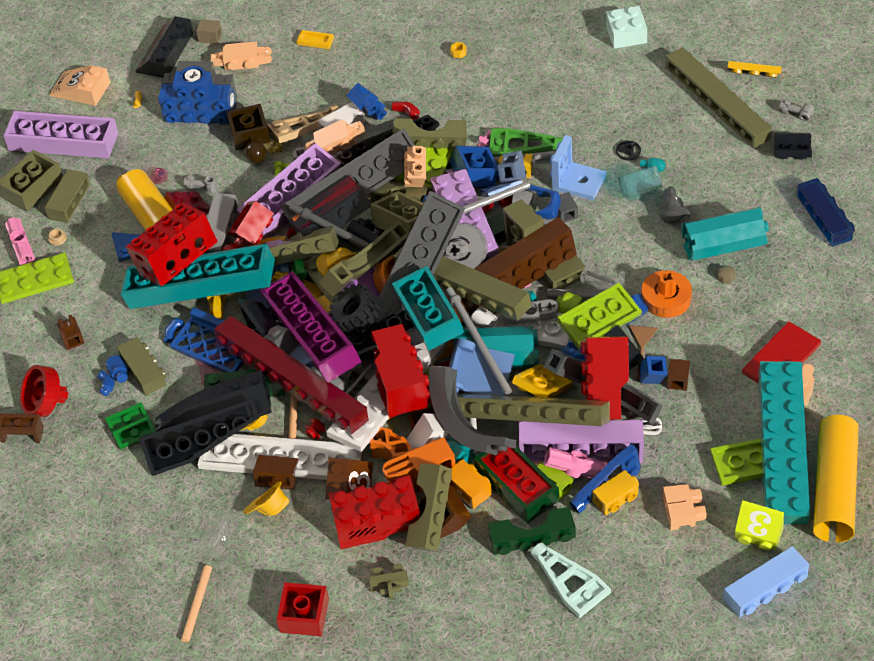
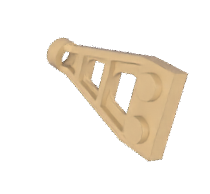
[267,105,339,143]

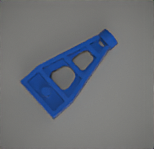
[569,444,641,514]

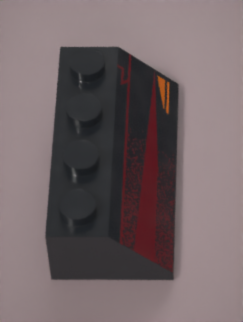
[136,16,193,78]
[288,176,371,237]

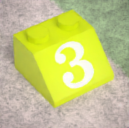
[735,500,784,551]

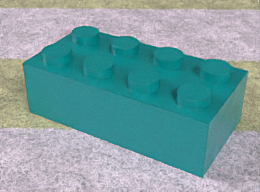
[392,266,464,351]

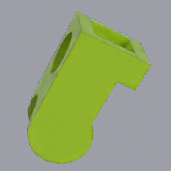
[537,462,573,501]

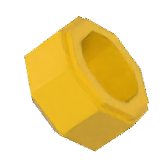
[450,42,467,58]

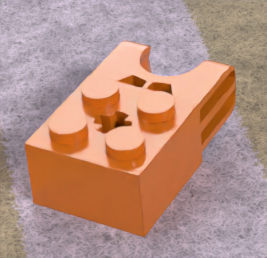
[383,437,455,493]

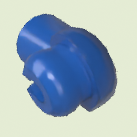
[164,318,184,343]
[97,371,115,396]

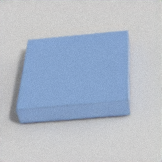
[479,180,523,197]

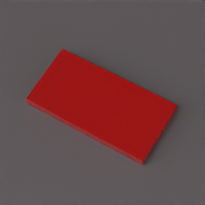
[742,321,821,384]

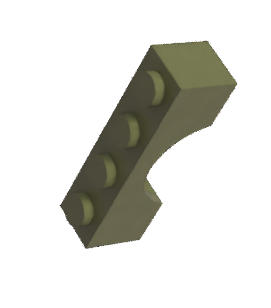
[392,118,467,149]
[263,226,339,266]
[405,463,452,552]

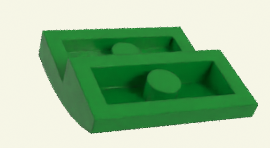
[105,402,156,450]

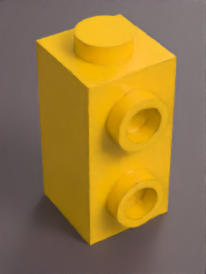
[592,470,639,515]

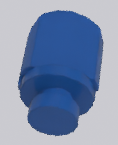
[106,355,129,383]

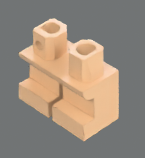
[404,146,426,188]
[663,484,706,531]

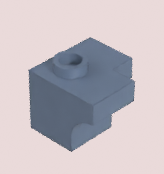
[497,150,526,183]

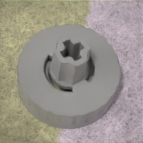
[443,223,488,269]

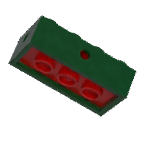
[474,436,559,524]

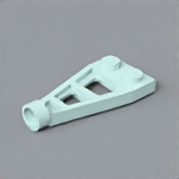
[531,543,611,618]

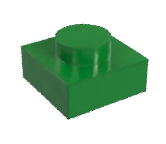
[292,259,307,282]

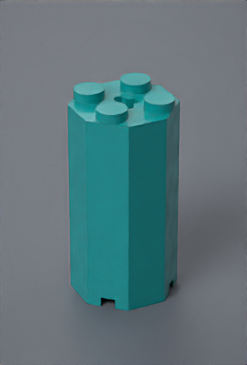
[681,207,769,261]
[454,326,539,369]

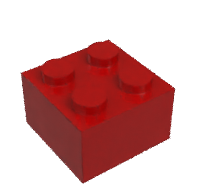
[276,582,329,636]

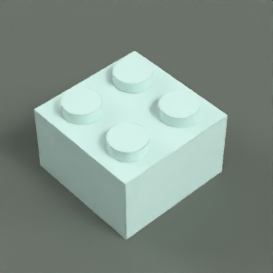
[606,6,647,49]

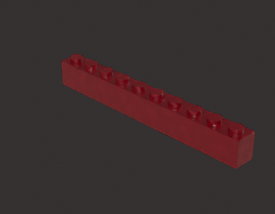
[214,316,369,435]

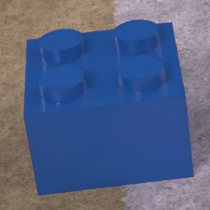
[450,146,499,187]

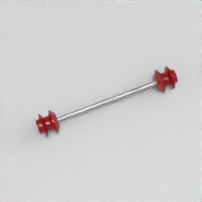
[304,358,375,439]

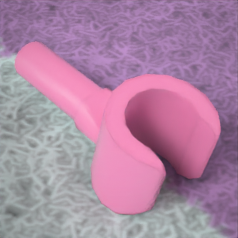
[478,129,491,147]

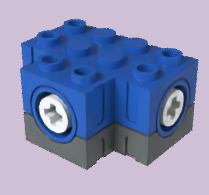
[158,61,238,124]

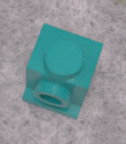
[447,436,476,464]

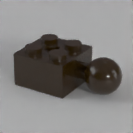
[226,103,270,164]

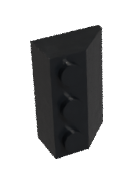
[237,298,282,337]

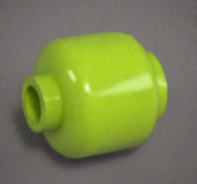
[556,292,583,314]

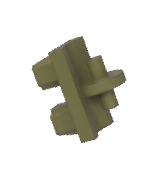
[369,564,409,599]

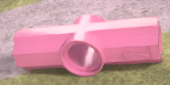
[5,217,35,265]
[544,447,607,479]

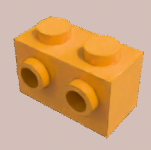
[449,459,491,509]

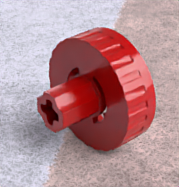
[20,365,68,417]

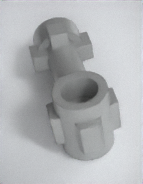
[779,100,814,121]
[184,176,219,193]

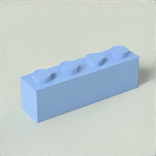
[723,546,809,618]

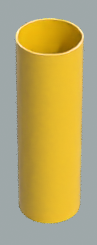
[117,169,197,257]
[813,415,859,543]

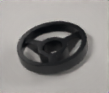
[616,141,641,160]

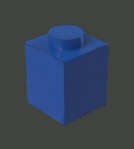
[639,356,668,384]

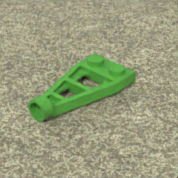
[490,128,562,157]

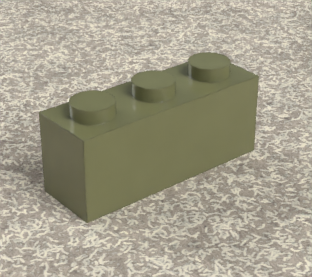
[45,169,90,223]
[117,337,167,396]

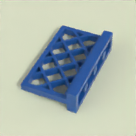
[170,308,244,372]

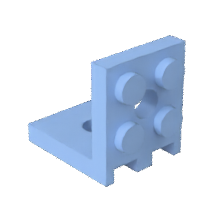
[550,135,606,201]

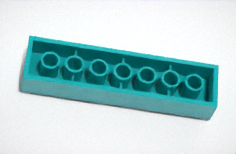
[121,244,275,309]
[758,361,810,524]

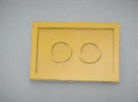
[512,364,573,398]

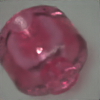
[150,168,168,184]

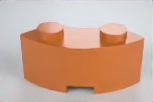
[370,427,412,461]

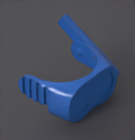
[528,185,561,220]

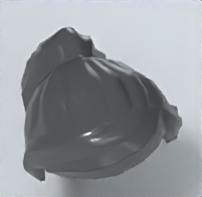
[660,186,691,223]

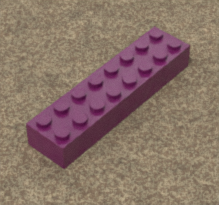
[260,271,361,383]

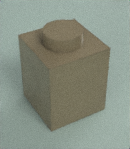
[195,19,222,44]

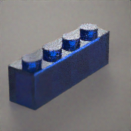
[796,178,855,247]

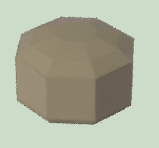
[717,265,736,284]

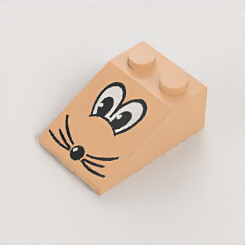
[49,65,110,106]

